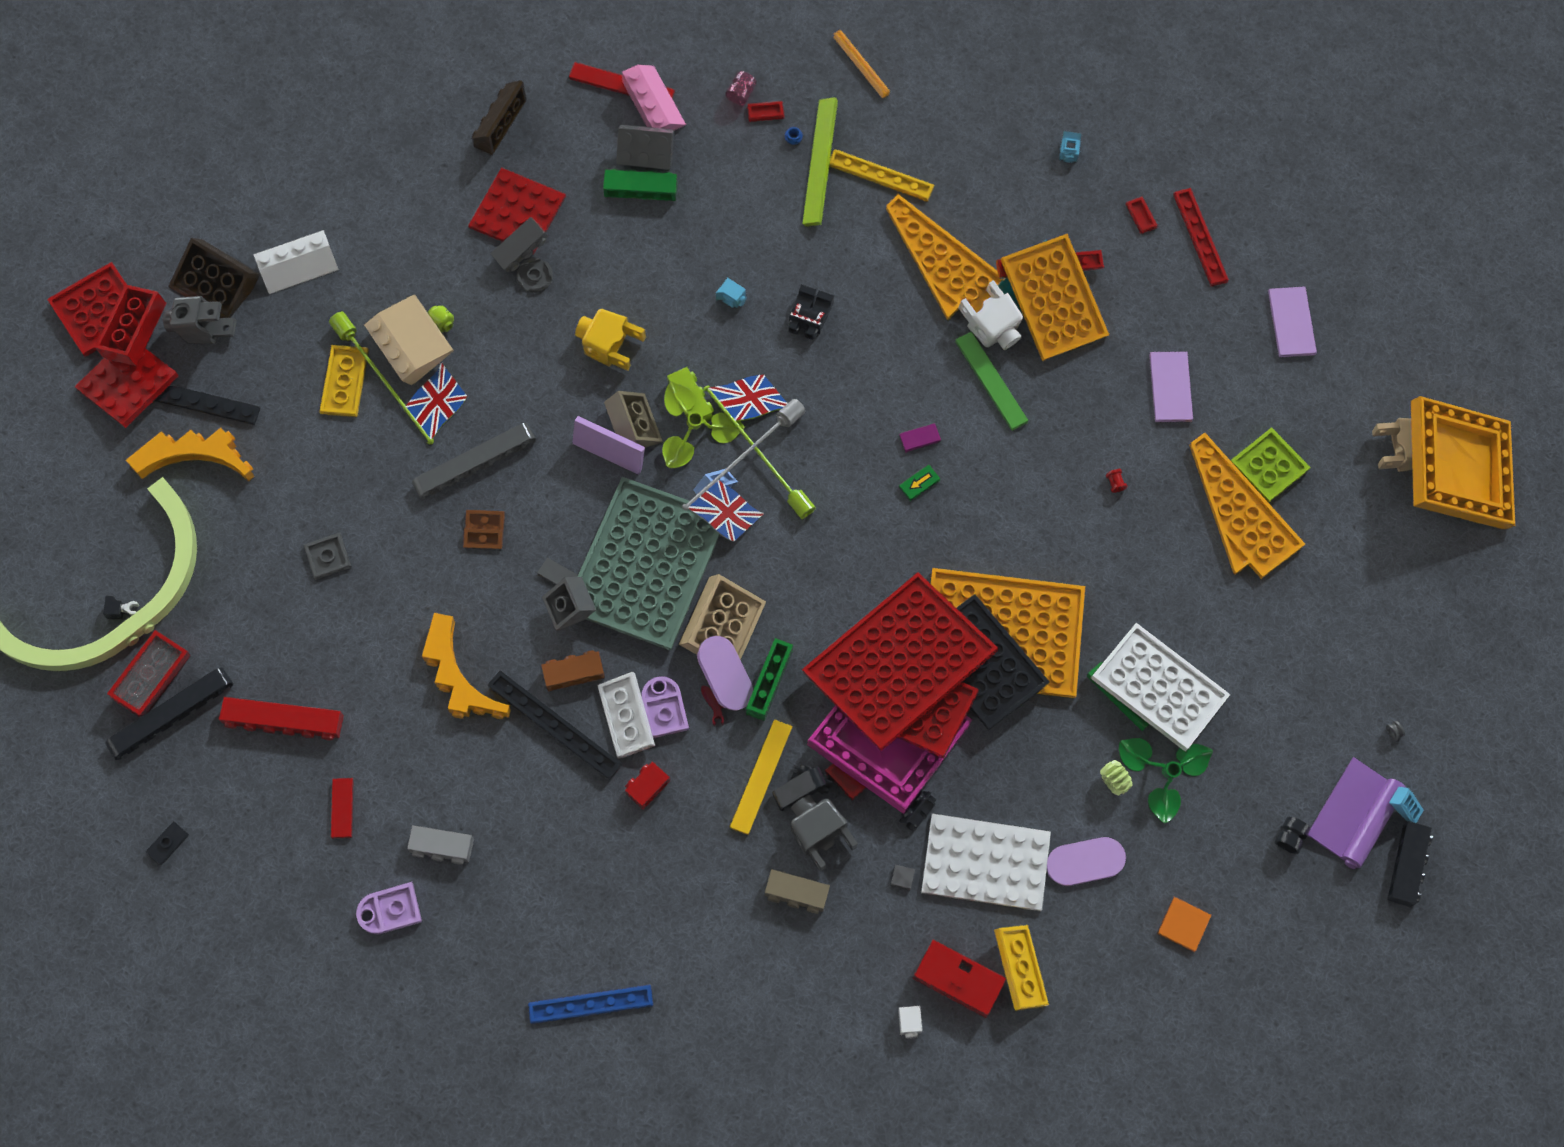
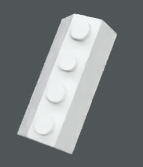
[254,230,339,294]

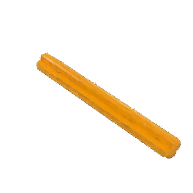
[834,30,890,98]

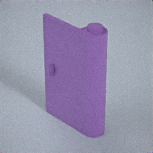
[1308,757,1406,869]

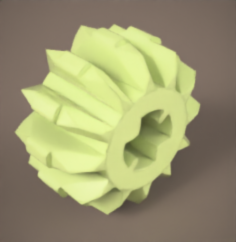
[1100,760,1132,796]

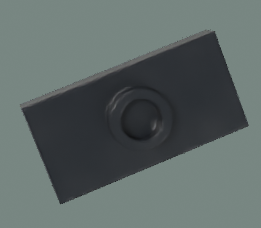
[145,821,189,865]

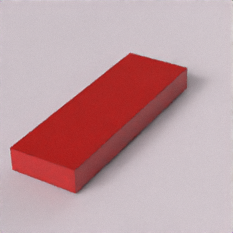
[331,778,353,839]

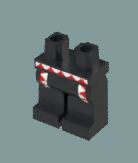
[789,284,834,340]

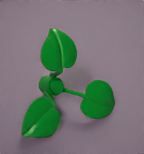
[1119,738,1213,823]

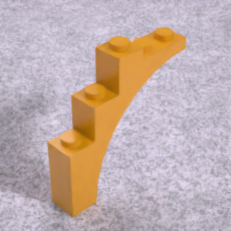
[126,428,254,481]
[422,613,511,719]

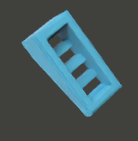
[1389,787,1424,823]

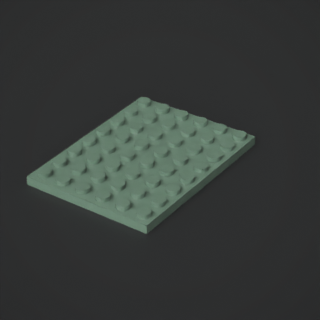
[577,477,720,651]

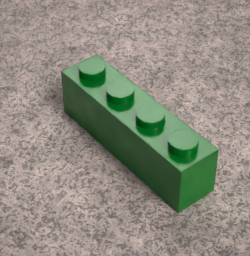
[603,169,678,201]
[746,638,793,721]

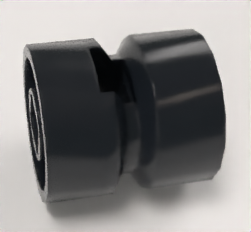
[1275,817,1311,854]

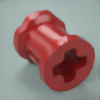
[1105,469,1128,493]

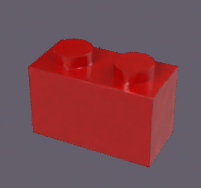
[625,761,670,810]

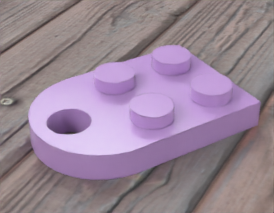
[642,677,689,738]
[356,882,422,934]

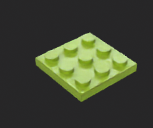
[1231,427,1311,503]

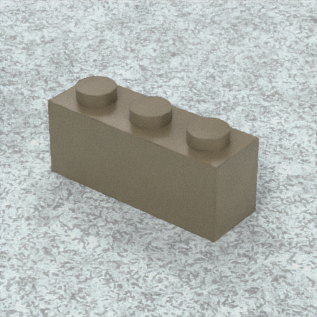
[765,869,830,914]

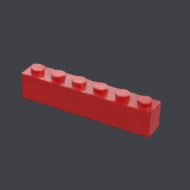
[219,697,344,740]

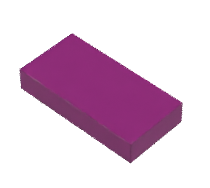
[899,423,941,452]

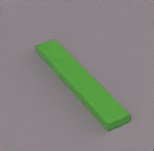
[955,332,1028,430]

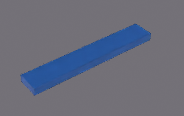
[528,985,653,1024]

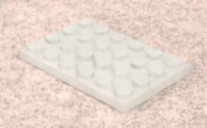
[1091,623,1230,752]
[921,814,1051,911]

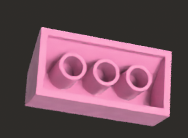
[622,65,686,130]

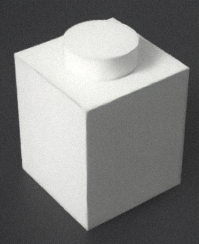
[898,1006,922,1038]

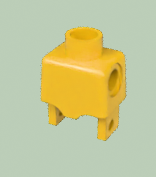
[575,309,646,371]

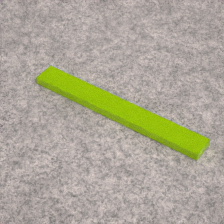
[802,97,838,227]

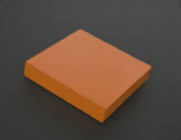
[1157,897,1211,952]

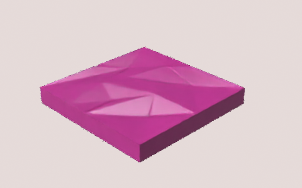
[807,706,972,814]

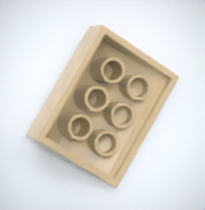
[364,295,454,385]
[679,574,766,660]

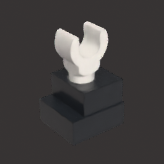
[103,596,139,619]

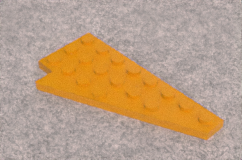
[886,194,1003,320]
[1189,433,1305,579]

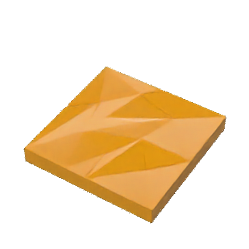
[1411,396,1515,529]

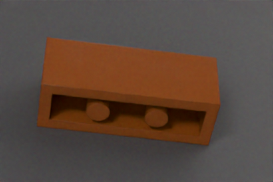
[541,650,605,691]

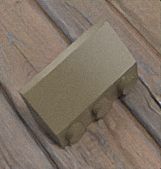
[604,391,663,448]

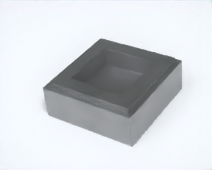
[891,865,915,890]

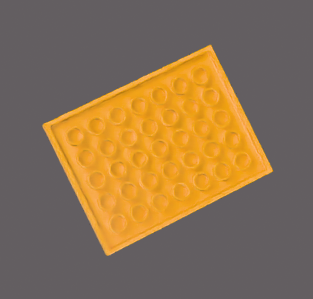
[930,568,1085,698]

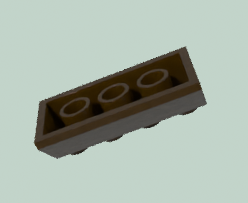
[472,80,527,155]

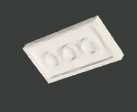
[597,672,655,759]

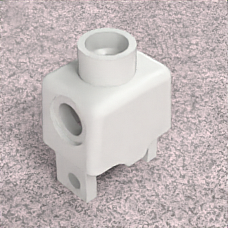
[958,280,1023,350]

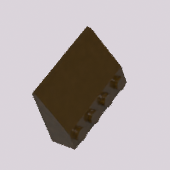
[168,238,260,318]

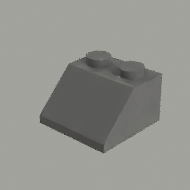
[542,577,596,631]

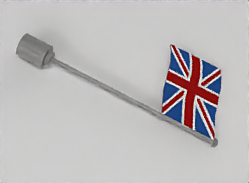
[682,399,805,542]

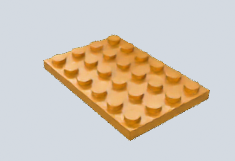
[1000,234,1109,361]

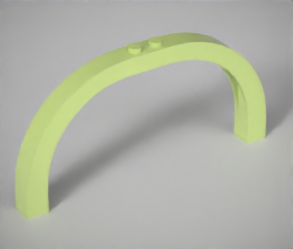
[0,477,197,671]

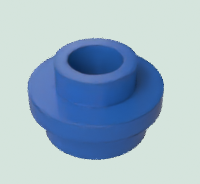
[785,127,803,145]

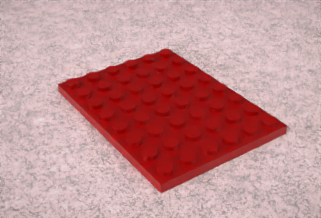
[802,572,998,751]

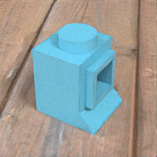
[1059,131,1082,163]
[716,278,747,308]

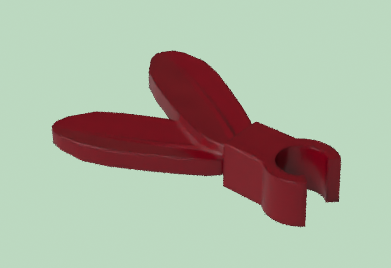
[701,685,724,726]

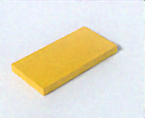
[320,345,369,417]
[994,925,1049,1011]

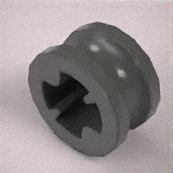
[1386,721,1405,741]

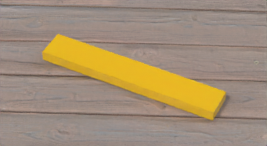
[829,149,934,202]
[730,719,792,835]

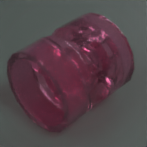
[725,71,757,106]

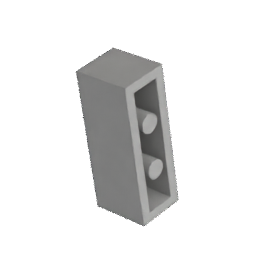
[407,826,474,865]

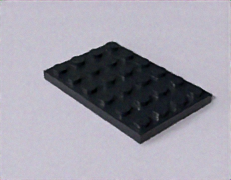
[957,594,1050,731]

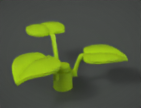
[662,382,744,468]

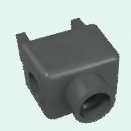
[163,296,237,344]
[791,795,858,872]

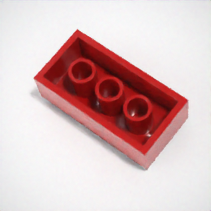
[95,284,167,366]

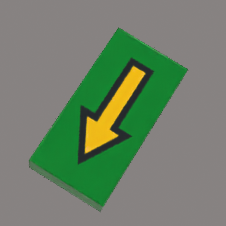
[899,465,940,501]

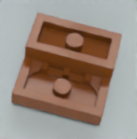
[463,510,505,549]

